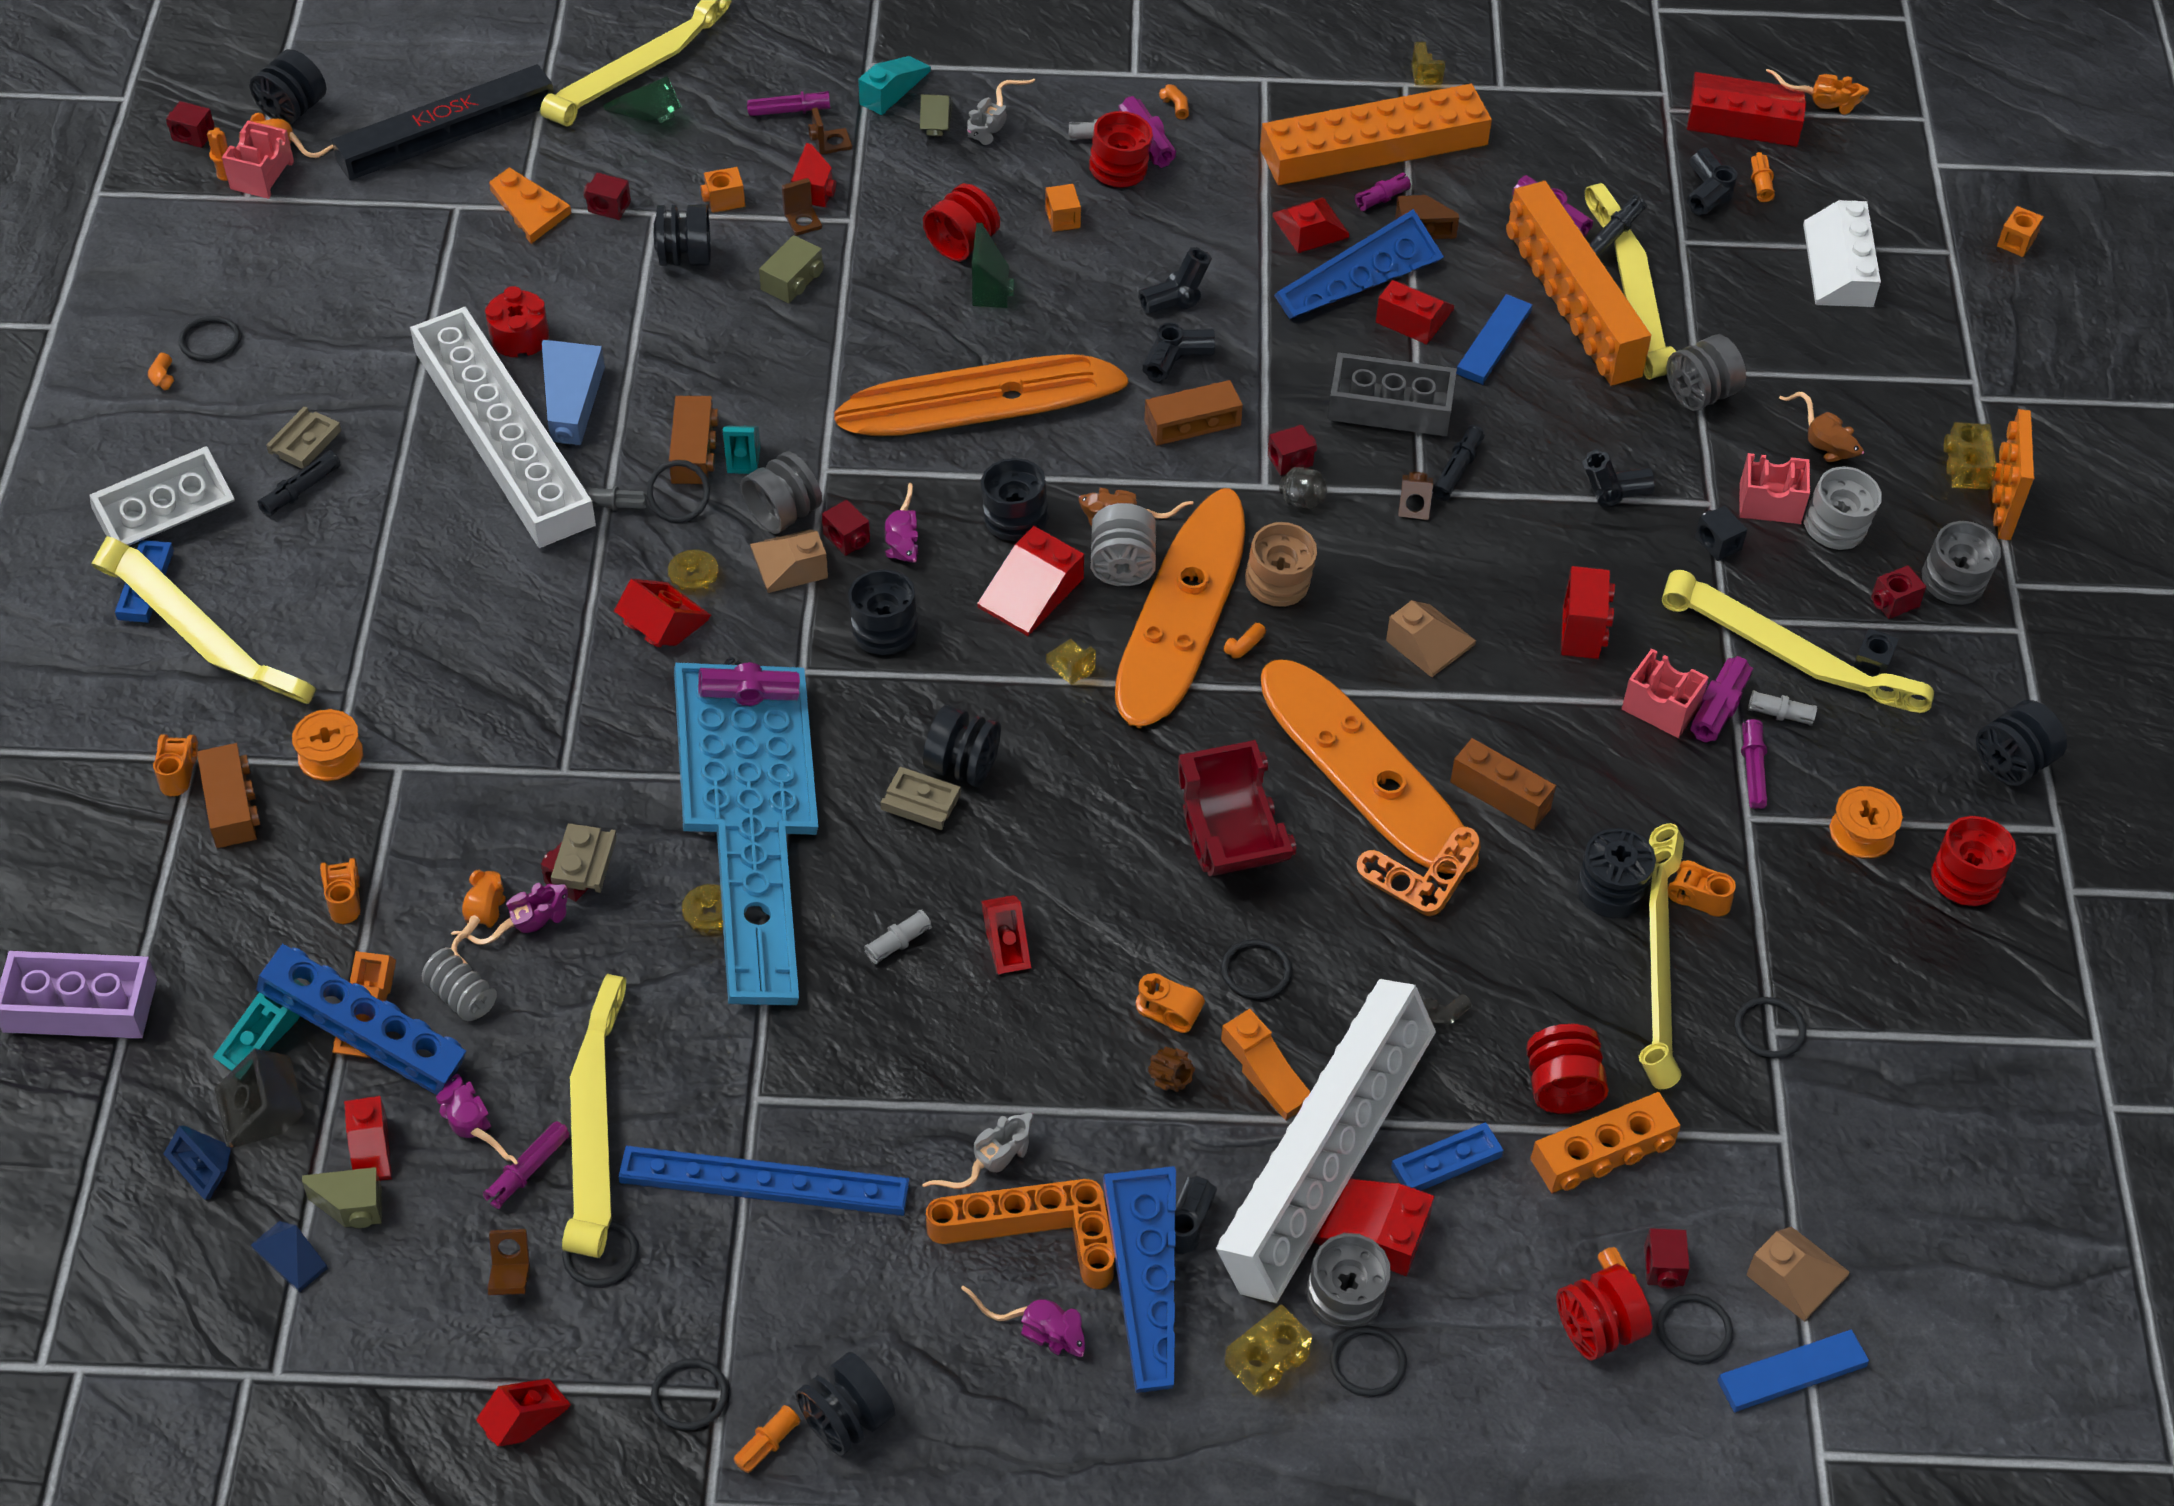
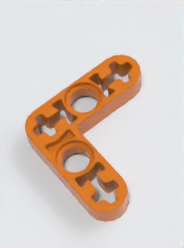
[1357,827,1481,916]

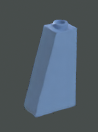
[542,340,605,445]

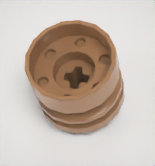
[1245,522,1317,606]

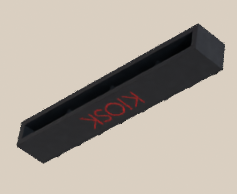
[331,64,554,180]

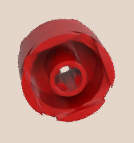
[485,286,549,357]

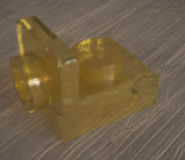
[1411,42,1445,85]
[1046,639,1096,685]

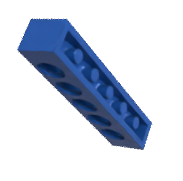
[256,943,467,1095]

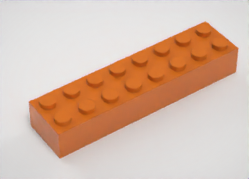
[1260,83,1492,186]
[1506,181,1652,386]

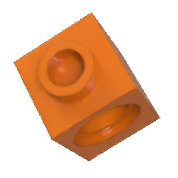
[700,167,745,213]
[1045,184,1081,232]
[1997,206,2043,257]

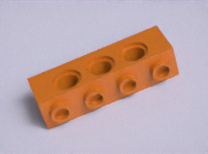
[1531,1092,1681,1194]

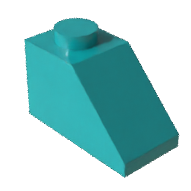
[723,426,761,474]

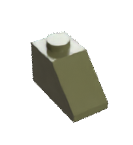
[920,94,952,136]
[302,1167,382,1228]

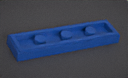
[1456,294,1533,385]
[1717,1329,1869,1412]

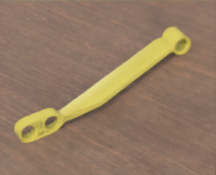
[540,0,732,127]
[1585,183,1676,379]
[91,536,317,704]
[1662,570,1934,713]
[1639,823,1684,1089]
[562,974,626,1258]

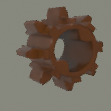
[1148,1046,1195,1092]

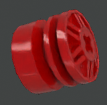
[1089,111,1153,187]
[923,183,1000,261]
[1931,816,2016,906]
[1526,1024,1609,1114]
[1556,1263,1653,1361]

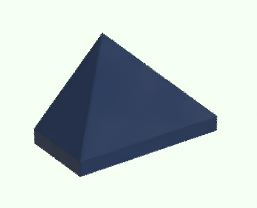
[163,1126,231,1200]
[251,1221,328,1292]

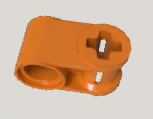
[153,734,198,796]
[320,858,361,924]
[1668,860,1736,917]
[1136,973,1205,1033]

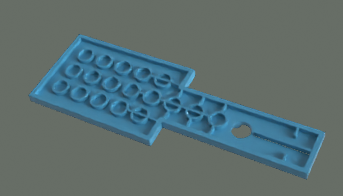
[674,663,818,1005]

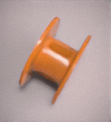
[292,709,363,781]
[1829,786,1903,858]

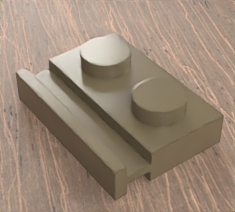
[266,406,341,469]
[881,767,961,830]
[551,823,617,893]

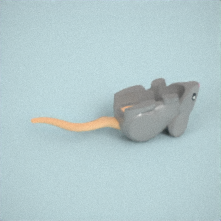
[967,79,1035,145]
[922,1112,1033,1189]

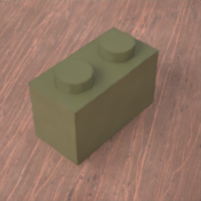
[759,235,824,303]

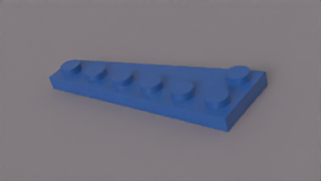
[1274,209,1444,320]
[1103,1166,1176,1393]

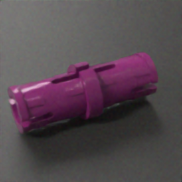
[1355,173,1411,211]

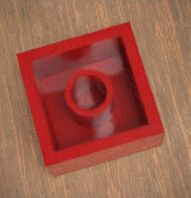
[1561,566,1615,659]

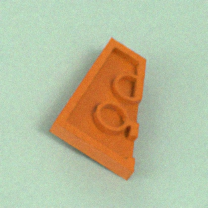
[489,167,572,244]

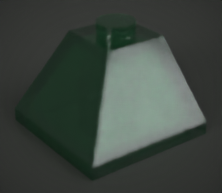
[603,76,681,123]
[972,223,1015,308]

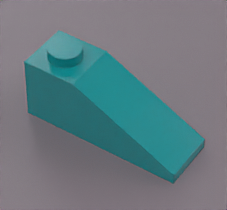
[858,56,931,115]
[213,979,305,1077]

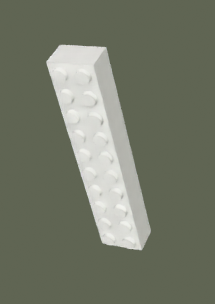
[410,307,596,548]
[1216,979,1436,1303]

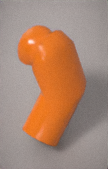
[1159,84,1189,119]
[148,353,174,390]
[1224,623,1266,659]

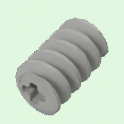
[422,947,497,1021]

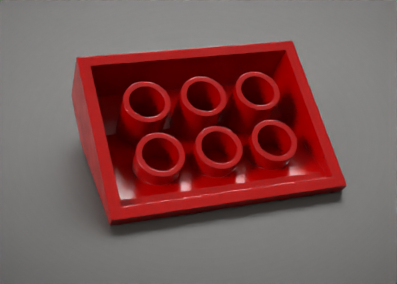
[1687,72,1806,147]

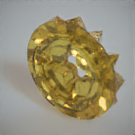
[668,550,719,592]
[682,884,723,933]

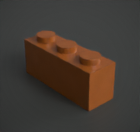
[1144,380,1243,446]
[669,396,719,484]
[1450,738,1556,830]
[197,743,261,848]

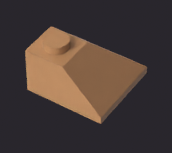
[750,529,828,593]
[1386,600,1476,677]
[1746,1226,1850,1322]

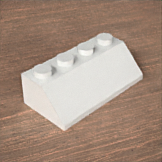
[1803,200,1881,307]
[90,446,235,546]

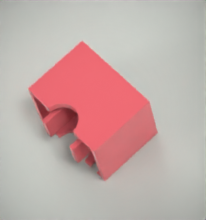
[222,121,294,199]
[1740,453,1810,524]
[1621,649,1709,738]

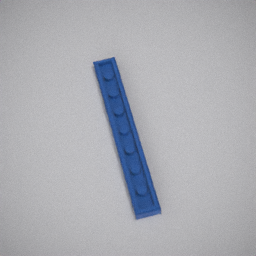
[618,1146,910,1216]

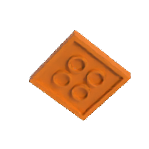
[1992,409,2034,540]

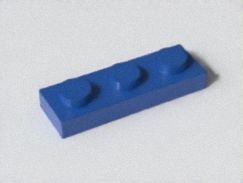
[115,540,174,623]
[1391,1122,1503,1191]

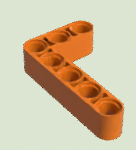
[926,1179,1115,1289]

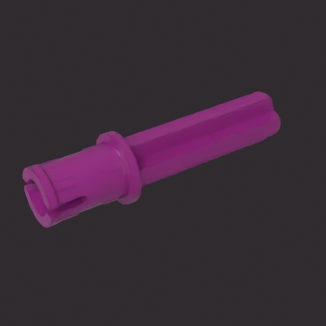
[747,91,831,116]
[1741,719,1767,809]
[483,1121,570,1209]

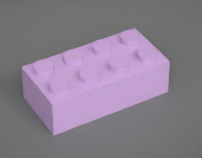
[0,951,157,1038]

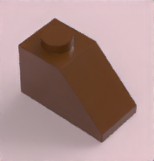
[1395,195,1459,239]

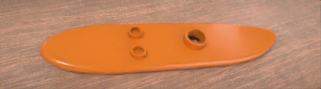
[834,354,1128,436]
[1115,488,1245,729]
[1261,659,1479,874]

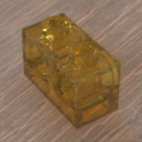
[1944,422,1997,490]
[1224,1304,1312,1396]

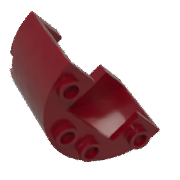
[1178,740,1296,876]

